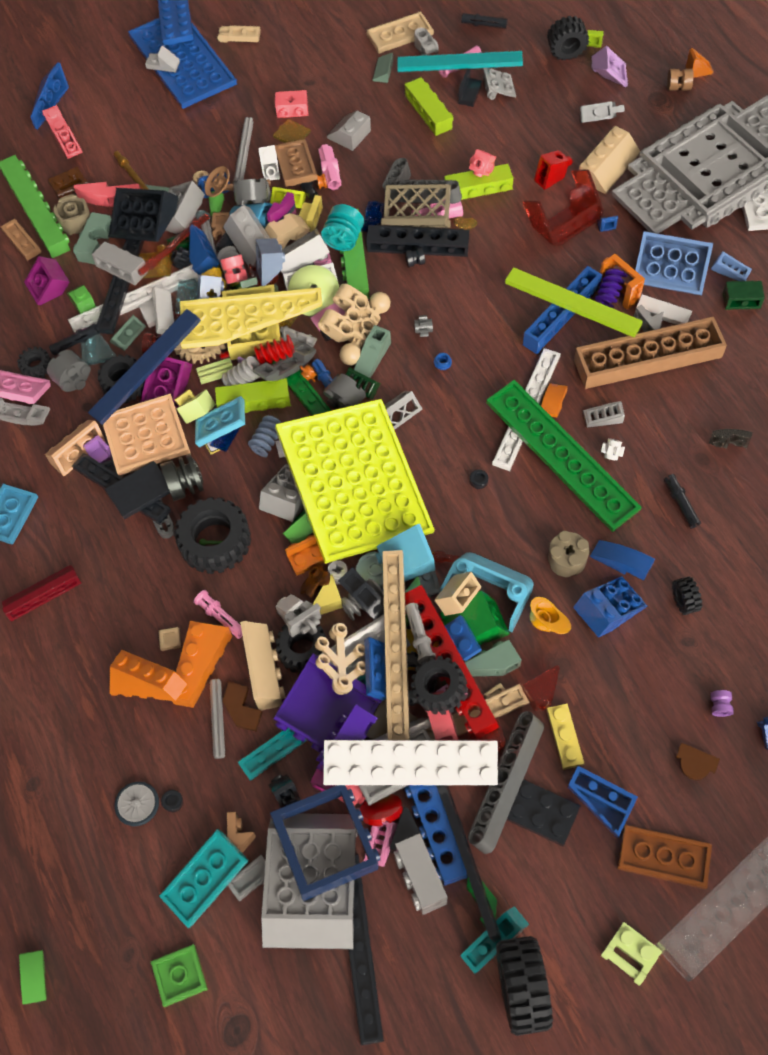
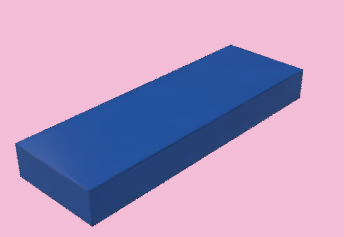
[364,637,387,701]

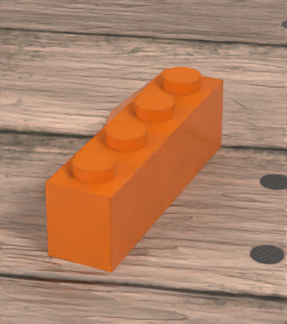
[110,650,187,701]

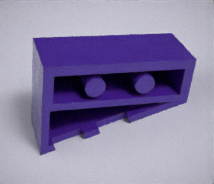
[316,704,378,773]

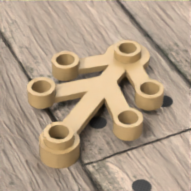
[315,623,365,695]

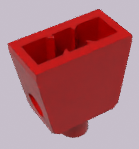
[534,150,572,190]

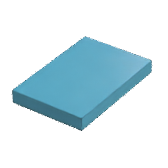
[195,396,245,447]

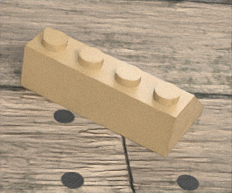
[578,126,640,194]
[240,621,286,710]

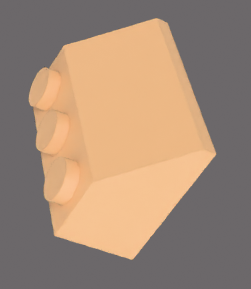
[45,420,106,476]

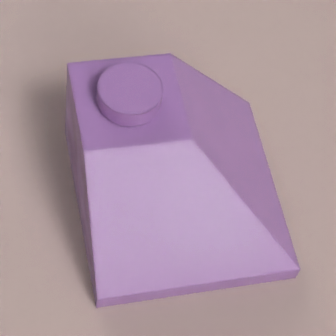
[591,46,628,87]

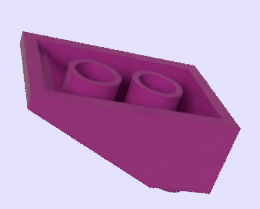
[140,357,193,408]

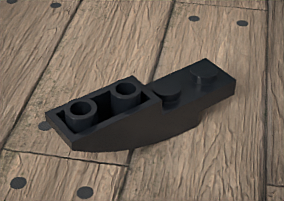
[338,567,407,628]

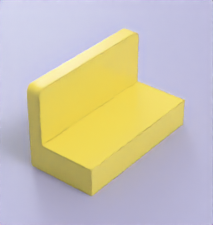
[299,195,323,232]

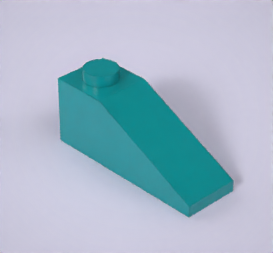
[460,906,529,974]

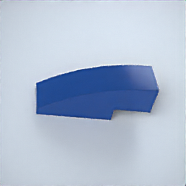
[590,540,655,581]

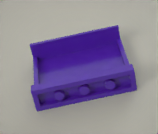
[273,653,382,752]

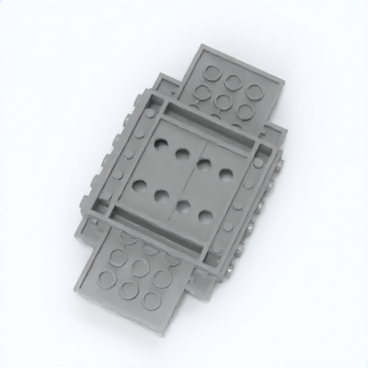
[612,95,768,234]

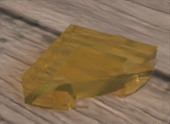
[454,217,477,230]

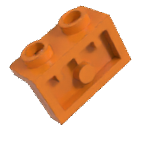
[285,535,324,576]

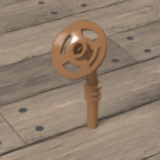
[205,166,271,197]

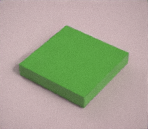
[151,944,208,1007]

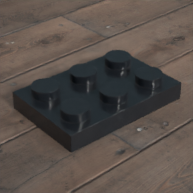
[507,779,580,847]

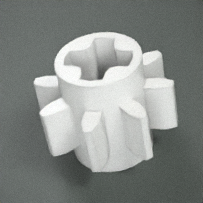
[601,439,625,460]

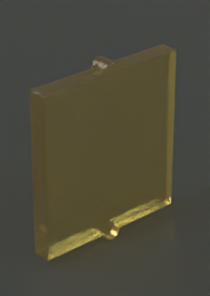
[273,119,311,143]

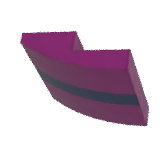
[267,192,297,223]

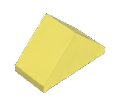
[312,575,343,615]

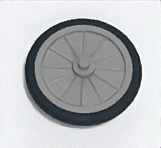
[114,781,159,826]

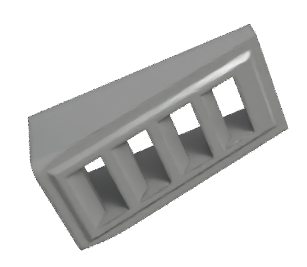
[583,401,625,428]

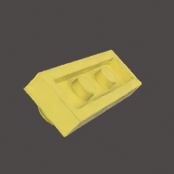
[547,704,584,770]

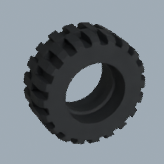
[174,497,251,574]
[496,936,553,1036]

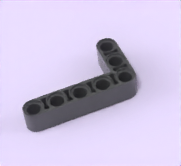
[382,158,462,204]

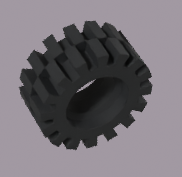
[17,346,51,379]
[672,576,702,615]

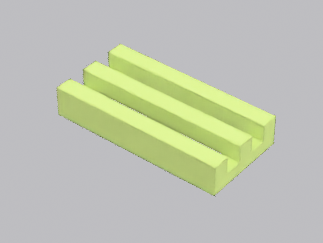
[196,358,233,385]

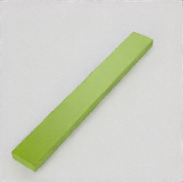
[505,267,643,338]

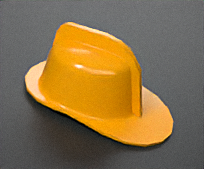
[530,597,571,634]

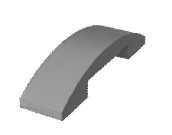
[0,398,50,426]

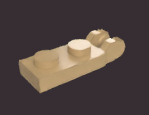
[217,26,261,43]

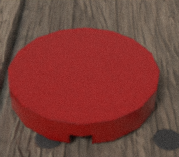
[360,794,403,826]

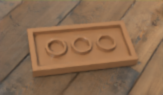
[275,139,318,187]

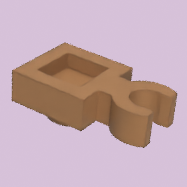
[211,212,230,240]

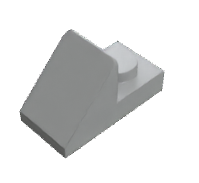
[145,46,180,72]
[634,305,664,332]

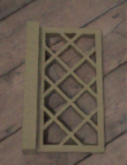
[381,184,451,228]

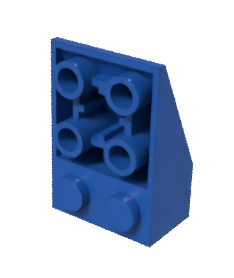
[573,576,647,638]

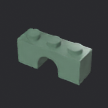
[73,212,111,264]

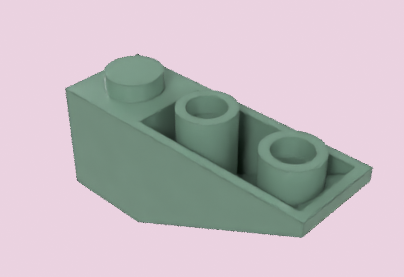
[351,325,391,382]
[463,640,521,676]

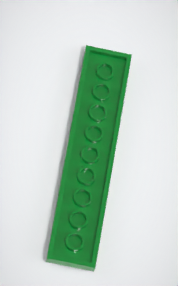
[486,380,642,532]

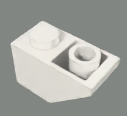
[259,145,280,181]

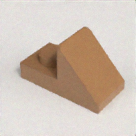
[227,812,256,853]

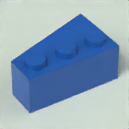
[568,766,638,838]

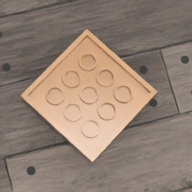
[103,394,190,476]

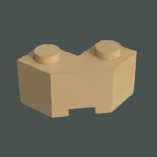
[265,213,310,249]

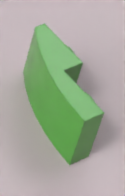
[19,950,47,1005]

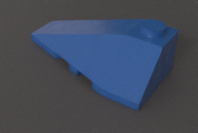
[31,63,69,129]

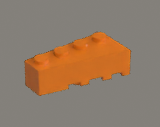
[172,621,233,708]

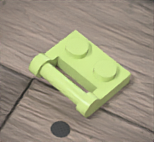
[601,922,662,986]

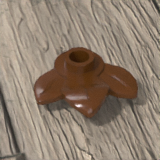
[300,565,330,597]

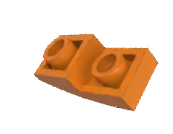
[541,383,567,417]

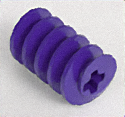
[595,269,628,308]

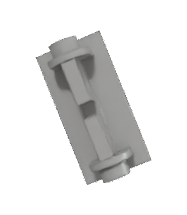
[280,326,318,347]

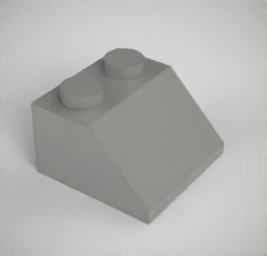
[327,111,371,151]

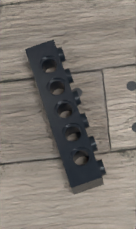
[367,225,469,257]

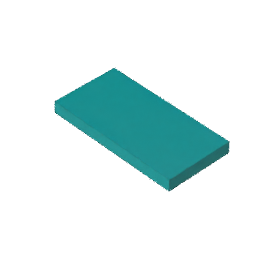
[159,829,249,928]

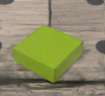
[587,30,604,47]

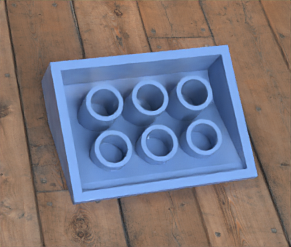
[635,231,713,296]

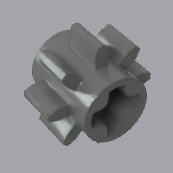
[414,315,433,337]

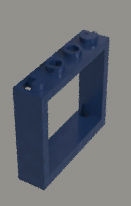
[270,785,381,901]

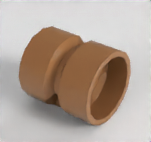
[667,69,694,91]

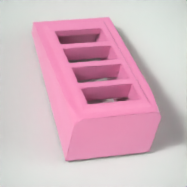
[364,821,398,867]

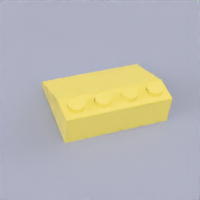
[222,285,280,360]

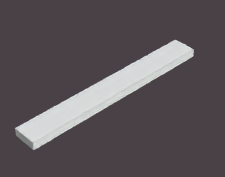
[68,265,198,333]
[492,348,561,471]

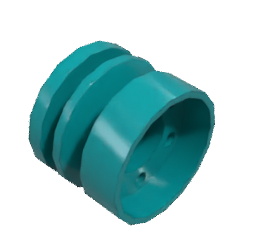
[321,204,364,251]

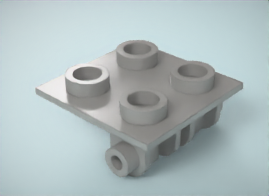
[483,68,516,100]

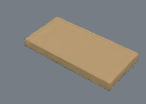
[366,12,434,53]

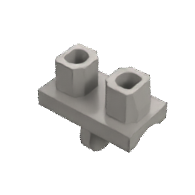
[284,601,321,638]

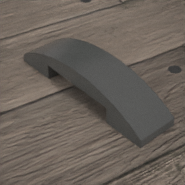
[253,342,316,381]

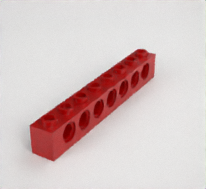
[405,585,499,739]

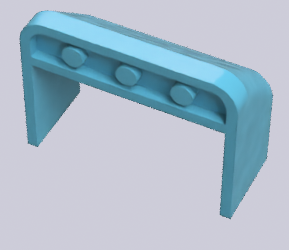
[440,552,534,632]

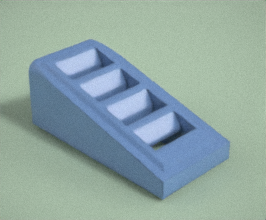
[711,251,752,281]

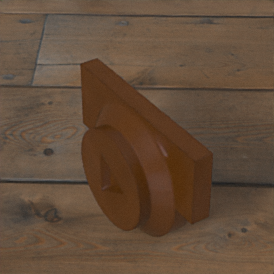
[676,743,720,780]

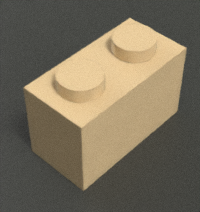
[435,572,481,615]

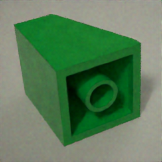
[440,590,510,645]

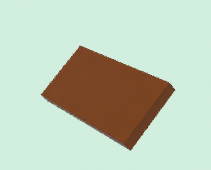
[617,825,712,889]

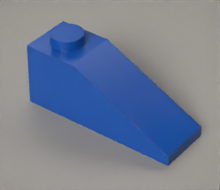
[189,224,220,274]

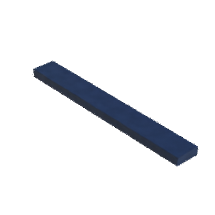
[88,309,201,425]

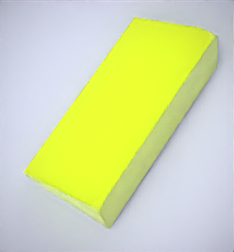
[270,187,306,208]

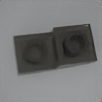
[708,429,753,449]

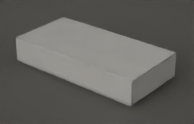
[228,855,266,902]

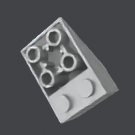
[259,464,304,522]

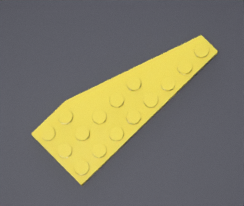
[180,288,322,349]

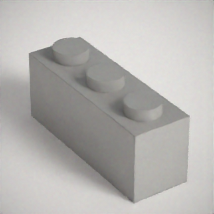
[92,242,148,285]

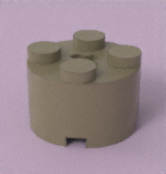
[54,195,90,235]
[548,531,589,577]

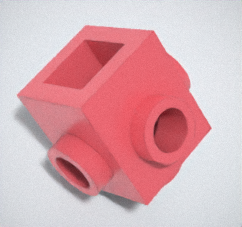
[469,149,496,177]

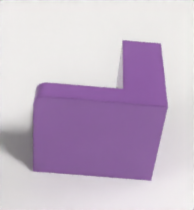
[83,435,113,463]

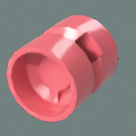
[220,254,248,284]

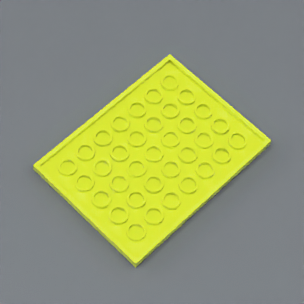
[275,399,435,564]

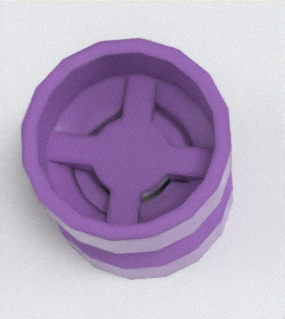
[710,690,733,717]

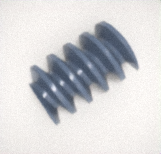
[248,415,282,458]

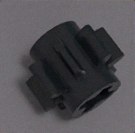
[170,247,191,269]

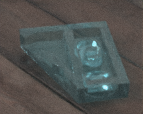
[175,278,198,314]
[81,333,117,365]

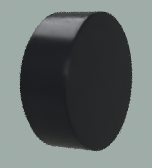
[470,470,489,489]
[161,790,184,813]

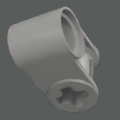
[414,27,439,56]

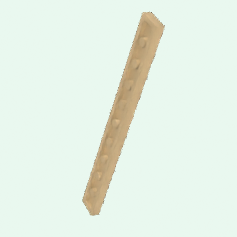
[383,550,410,740]

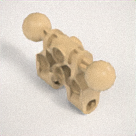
[318,284,391,366]

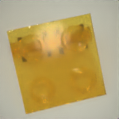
[139,244,172,278]

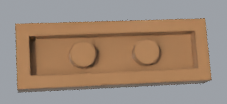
[1,219,42,261]

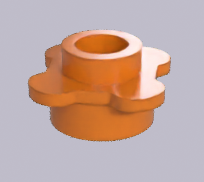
[300,364,317,382]

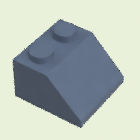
[256,238,285,286]

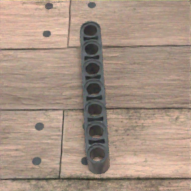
[468,711,544,854]

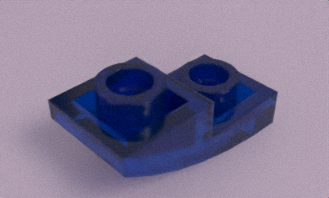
[362,201,385,232]

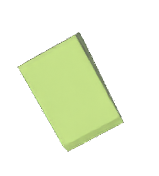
[176,389,216,424]

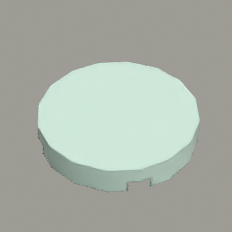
[356,551,383,588]

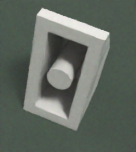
[276,594,304,620]

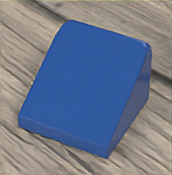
[597,216,618,232]

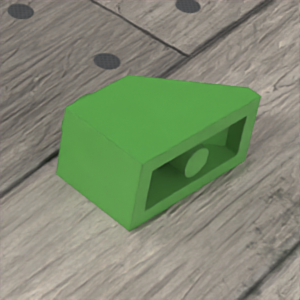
[66,285,96,314]

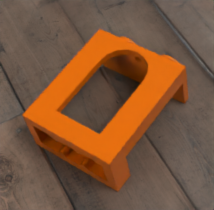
[600,254,645,310]

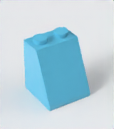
[375,524,435,582]

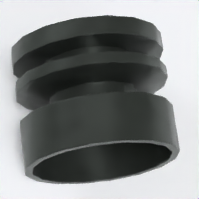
[160,454,204,501]

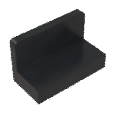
[458,68,482,107]

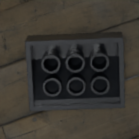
[108,188,178,242]

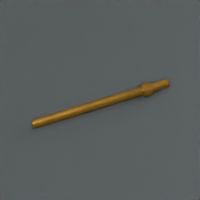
[114,151,149,190]

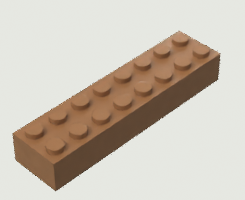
[574,317,727,389]

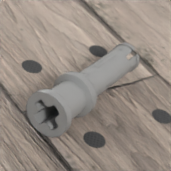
[405,603,436,664]

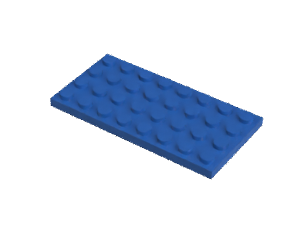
[128,18,237,109]

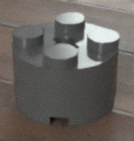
[233,178,268,205]
[47,350,91,392]
[323,373,366,409]

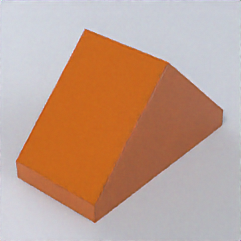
[685,48,714,78]

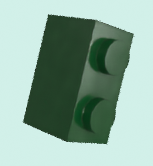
[723,281,765,310]

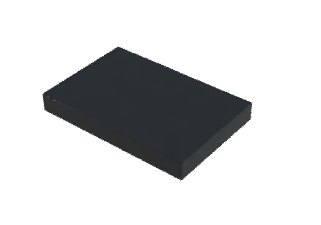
[105,461,170,520]

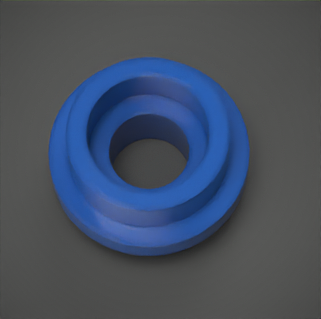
[434,353,452,370]

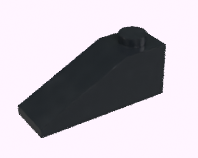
[268,774,301,808]

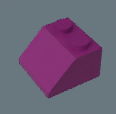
[24,256,70,305]

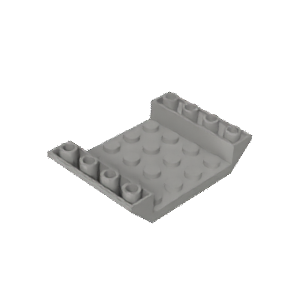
[261,814,357,949]

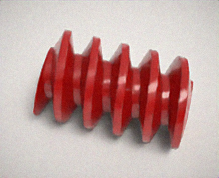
[255,334,295,365]

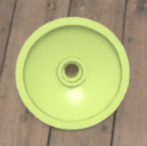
[288,265,339,317]

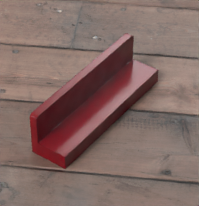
[2,565,82,622]

